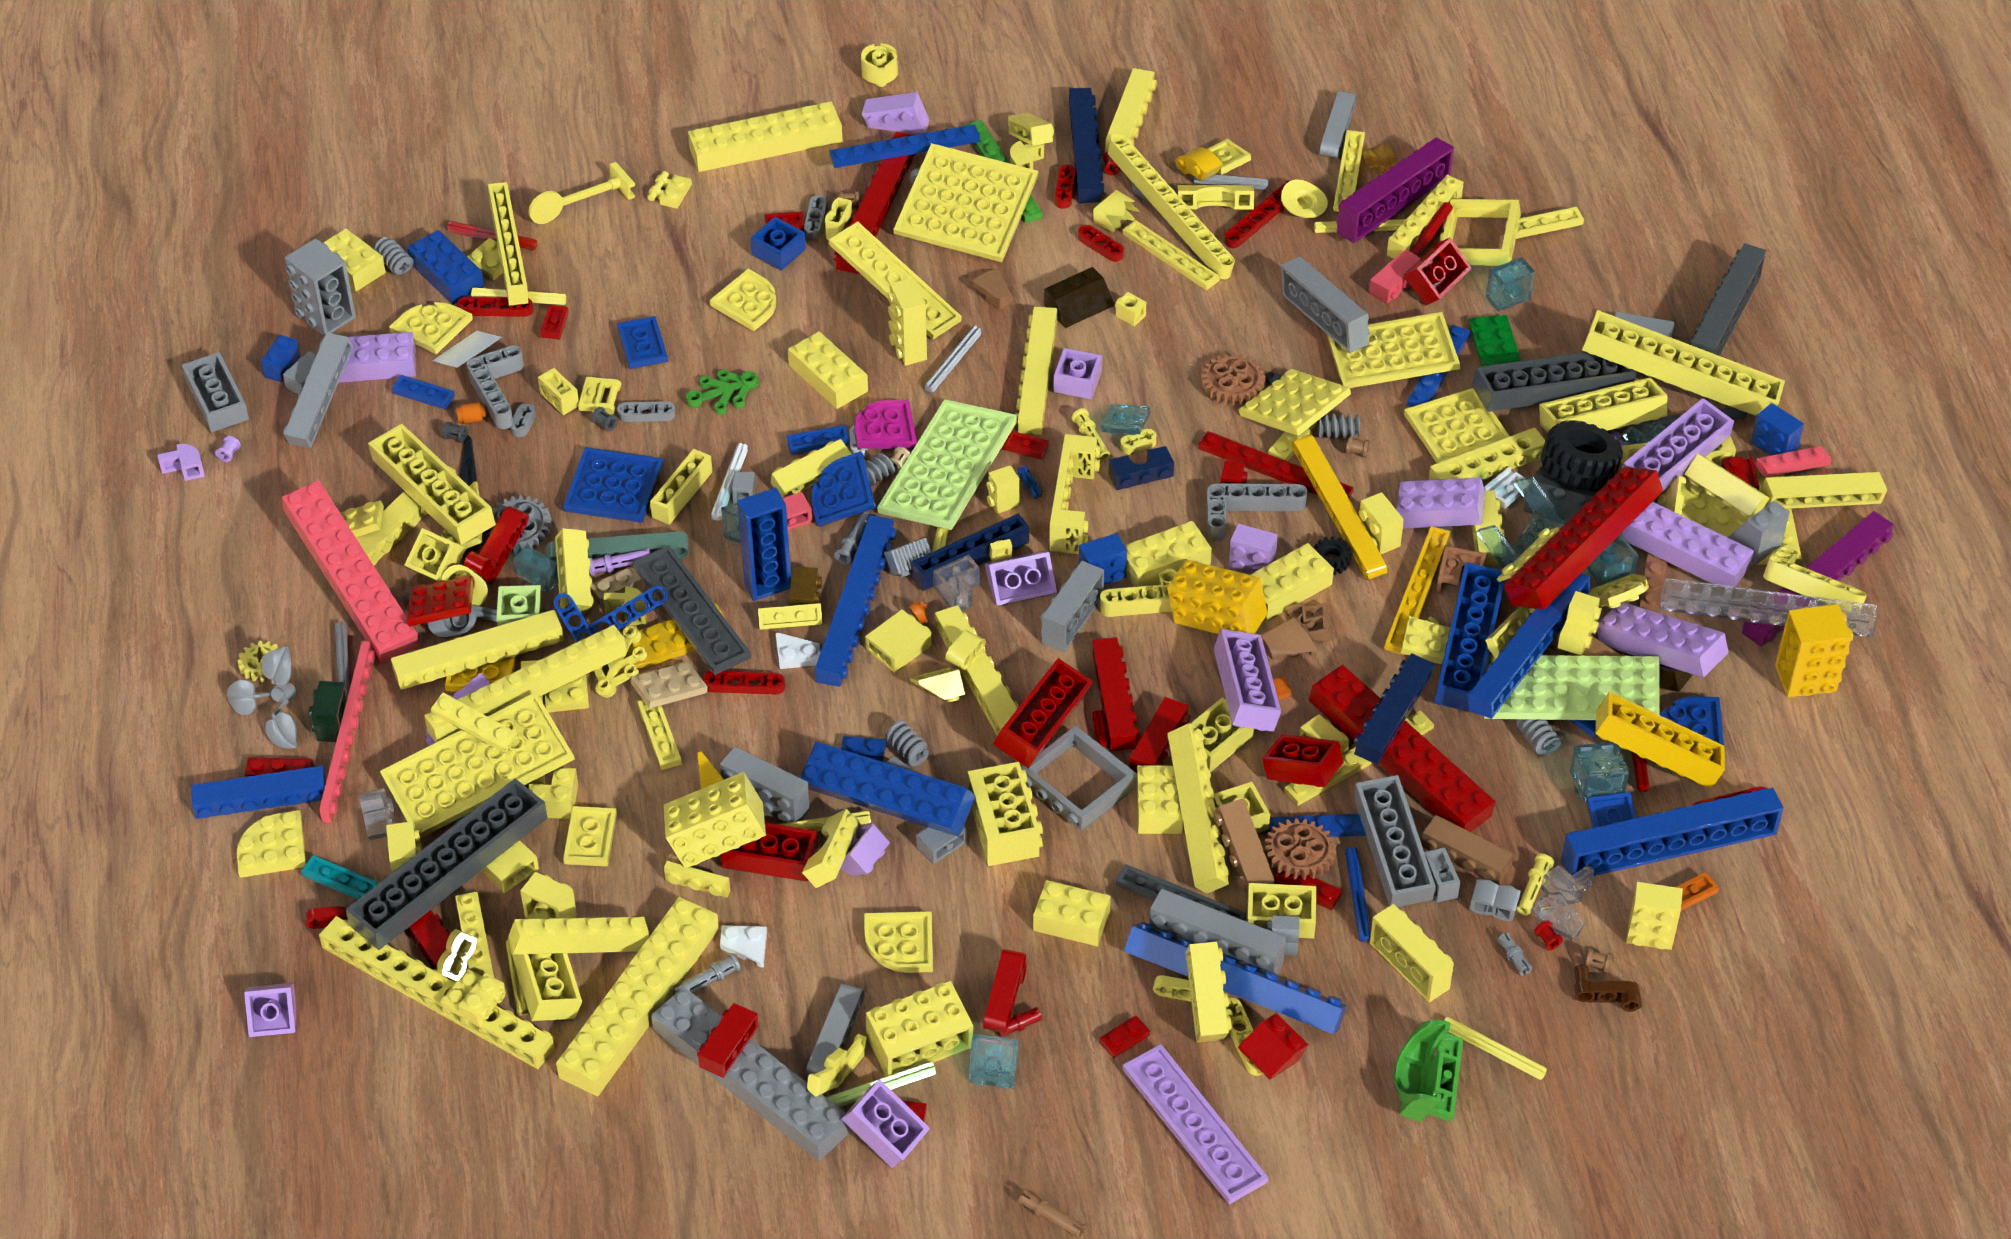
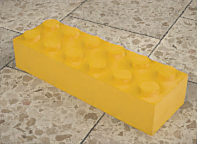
[1595,691,1725,789]

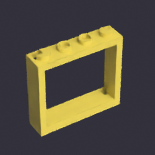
[1440,199,1521,266]

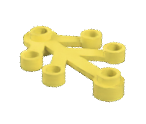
[593,626,647,698]

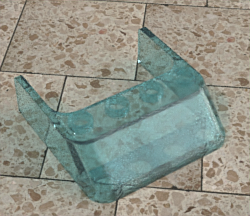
[1477,476,1566,568]

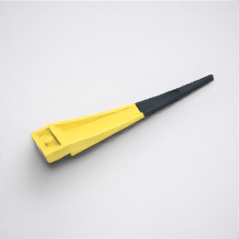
[442,435,482,548]

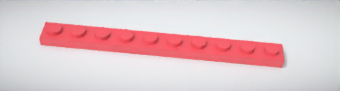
[319,641,375,823]

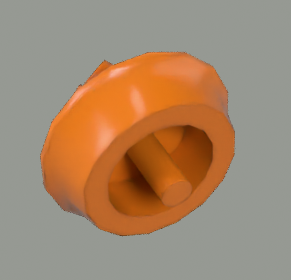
[908,601,928,624]

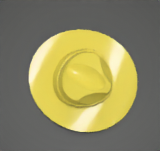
[1281,180,1328,218]

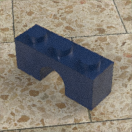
[1109,446,1174,490]

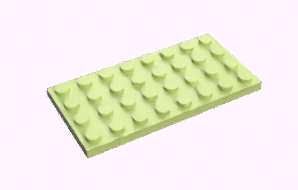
[877,399,1018,530]
[1484,655,1660,720]

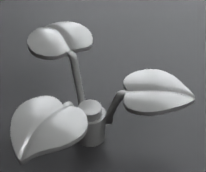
[227,646,298,749]

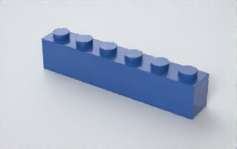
[191,766,326,819]

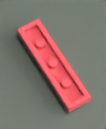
[1754,446,1832,478]

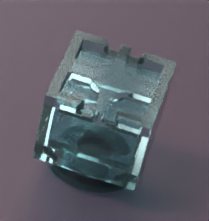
[1570,742,1629,802]

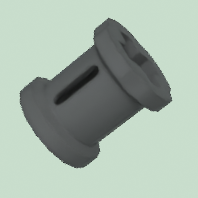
[591,407,618,431]
[442,422,468,443]

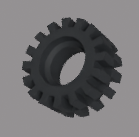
[1314,537,1351,575]

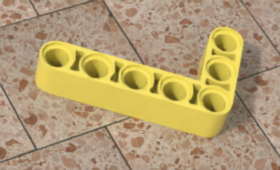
[1763,547,1867,615]

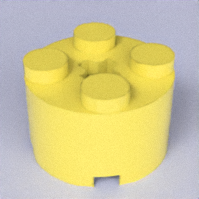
[861,43,898,87]

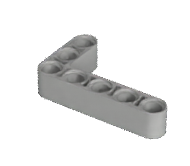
[466,345,524,429]
[1206,483,1307,541]

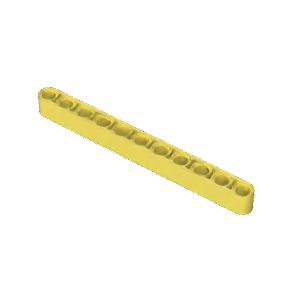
[1108,134,1235,280]

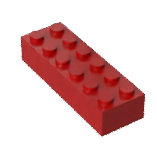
[993,658,1093,769]

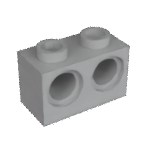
[1424,848,1460,903]

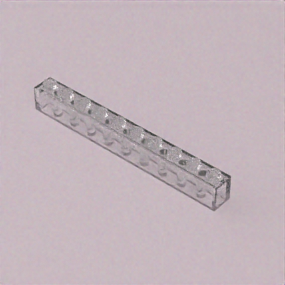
[1661,578,1878,638]

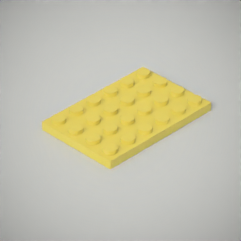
[1327,312,1460,388]

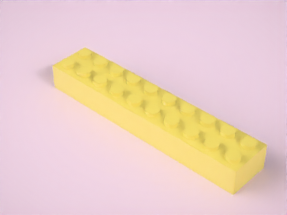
[1582,310,1785,416]
[556,897,719,1097]

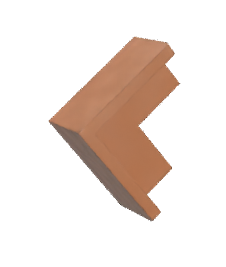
[1436,546,1487,592]

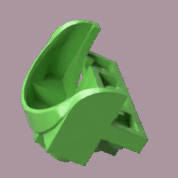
[1394,1020,1463,1122]

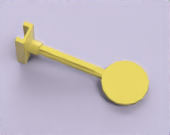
[528,162,635,224]

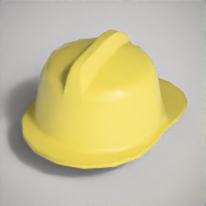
[442,565,488,606]

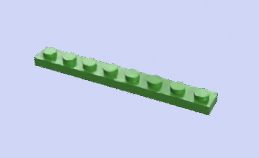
[964,120,1042,223]

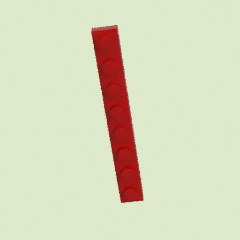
[1199,431,1353,498]

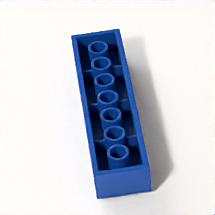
[1434,562,1505,713]
[800,742,975,837]

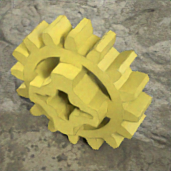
[237,641,278,682]

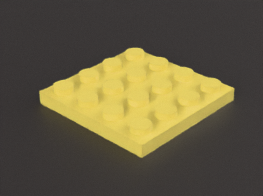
[1239,369,1351,436]
[1404,388,1510,463]

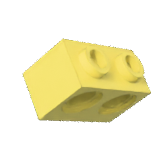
[538,368,579,415]

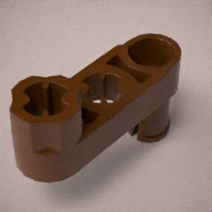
[1574,964,1642,1012]

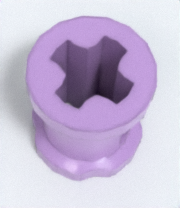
[215,436,241,463]

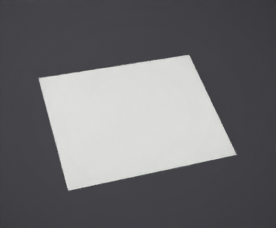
[432,331,502,368]

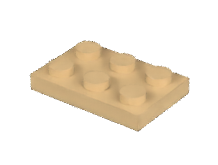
[631,661,708,709]

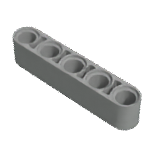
[1320,91,1357,158]
[806,984,865,1077]

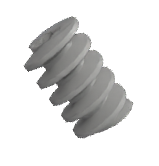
[374,237,414,275]
[1318,413,1360,439]
[865,453,895,486]
[1517,719,1561,755]
[885,720,929,767]

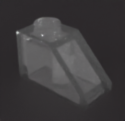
[1531,892,1585,940]

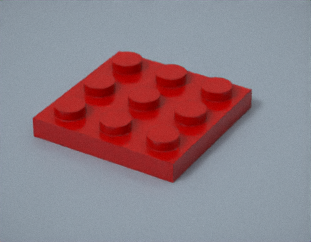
[407,575,474,627]

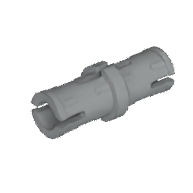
[1497,932,1532,976]

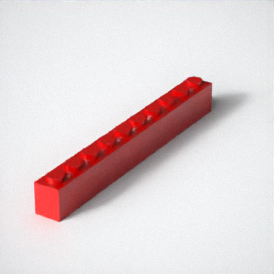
[833,131,916,274]

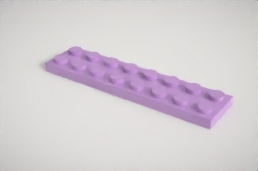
[1123,1044,1268,1205]

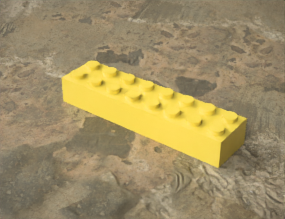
[688,101,843,172]
[368,424,496,545]

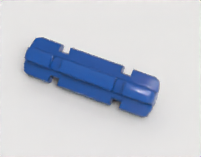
[1017,465,1042,499]

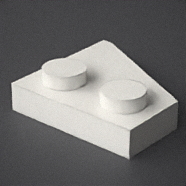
[776,633,821,669]
[720,925,767,967]

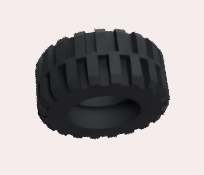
[1541,420,1623,490]

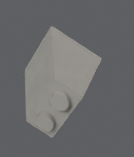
[1727,500,1790,566]

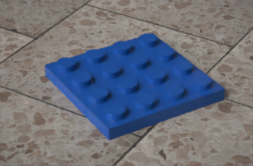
[563,447,664,523]

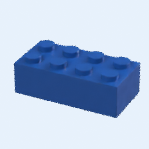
[407,230,484,305]

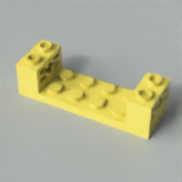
[1050,434,1101,554]

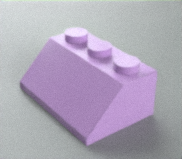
[985,551,1057,605]

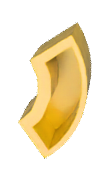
[1175,147,1223,182]

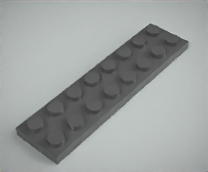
[633,545,751,675]

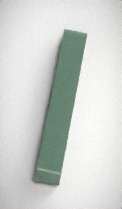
[546,531,689,569]

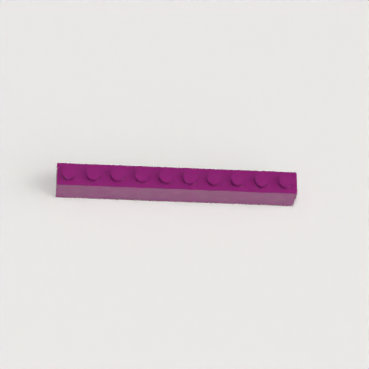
[1742,511,1894,647]

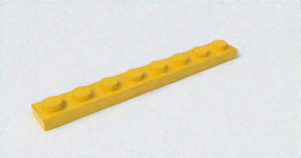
[1384,526,1451,655]

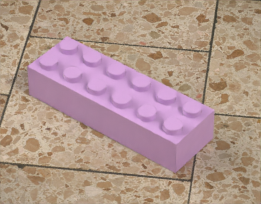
[1622,398,1734,491]
[1621,502,1754,592]
[1597,602,1728,678]
[1214,629,1281,732]

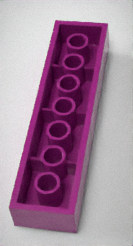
[1336,137,1454,243]

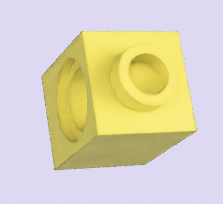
[1115,292,1146,326]

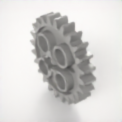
[485,495,552,554]

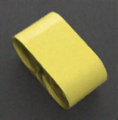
[945,630,986,670]

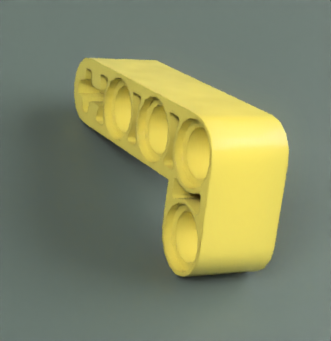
[1100,568,1177,617]

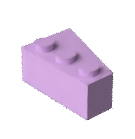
[862,92,929,134]

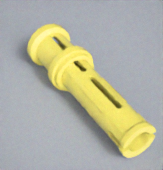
[1071,408,1110,461]
[1516,853,1554,916]

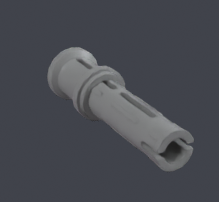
[834,512,870,565]
[673,953,741,994]

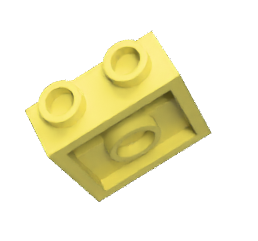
[440,969,506,1026]

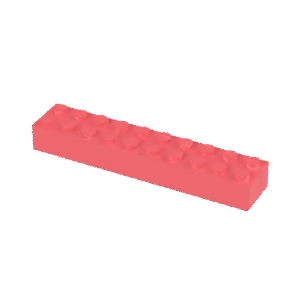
[282,480,419,665]

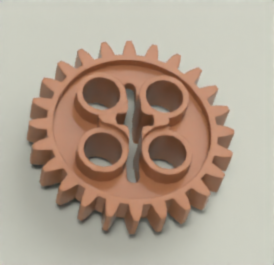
[1201,353,1266,405]
[1264,818,1337,880]

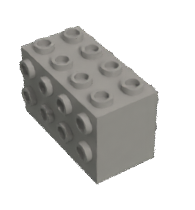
[285,238,356,336]

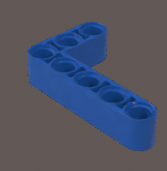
[554,586,668,643]

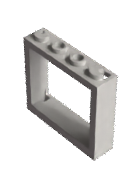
[1021,726,1137,831]

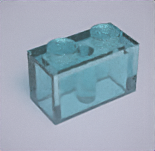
[513,545,558,592]

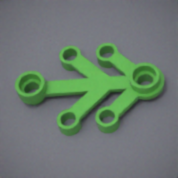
[686,370,759,415]

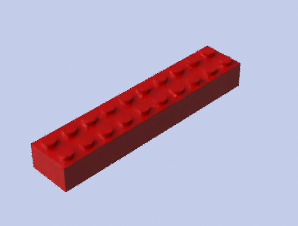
[1504,466,1664,610]
[1309,664,1496,832]

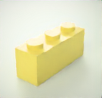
[1008,112,1054,146]

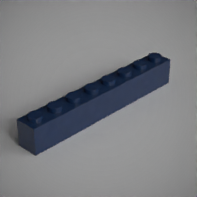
[1069,88,1104,203]

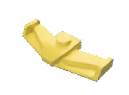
[807,1034,867,1097]

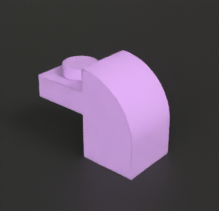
[158,444,205,481]

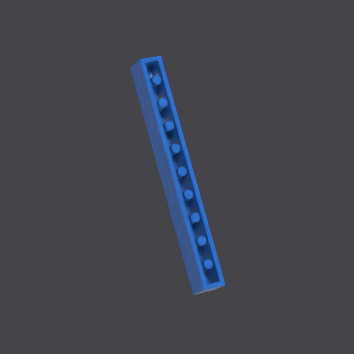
[815,515,897,687]
[1467,573,1590,719]
[1124,922,1347,1034]

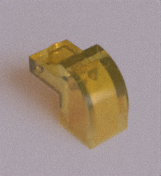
[1362,143,1396,176]

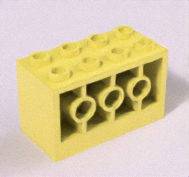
[968,762,1043,866]

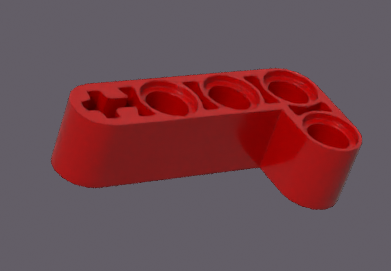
[464,506,529,584]
[983,949,1027,1033]

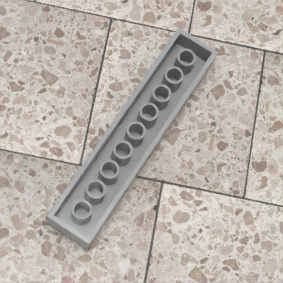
[651,987,851,1161]

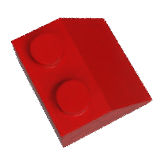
[1238,1013,1309,1080]

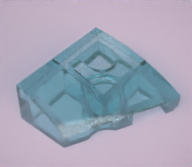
[1619,421,1667,444]

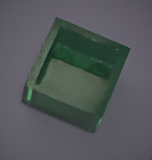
[309,681,348,742]

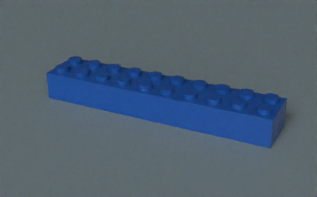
[1561,788,1784,881]

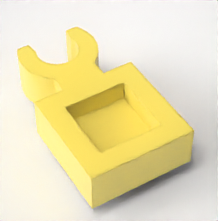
[989,539,1012,562]

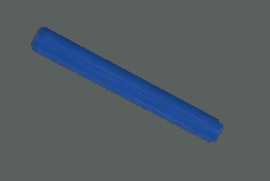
[1345,847,1371,942]

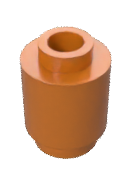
[456,402,486,424]

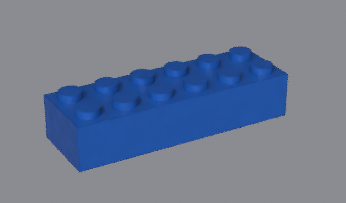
[737,487,791,601]

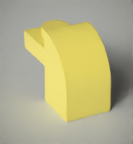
[1010,140,1044,169]
[604,586,647,625]

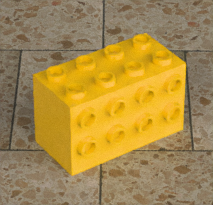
[1167,560,1268,634]
[1775,604,1853,697]

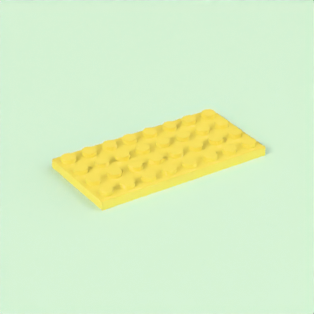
[380,692,575,838]

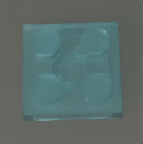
[1101,405,1150,435]

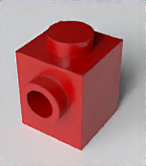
[1221,460,1248,484]

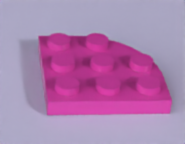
[854,400,917,449]

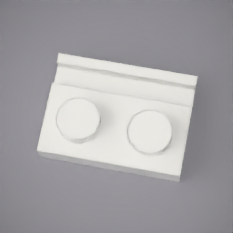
[1484,467,1531,509]

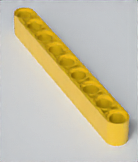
[1291,434,1388,581]

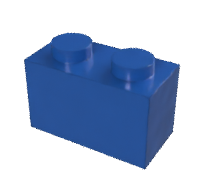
[261,335,300,382]

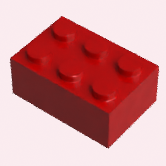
[1404,237,1472,306]
[1262,734,1344,787]

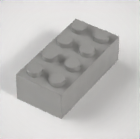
[182,352,249,433]
[1040,561,1104,653]
[720,746,810,823]

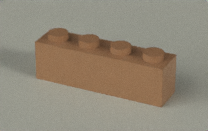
[1214,798,1275,893]
[1421,815,1514,885]

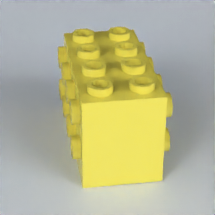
[664,772,766,868]
[866,981,973,1076]

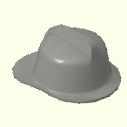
[427,606,476,637]

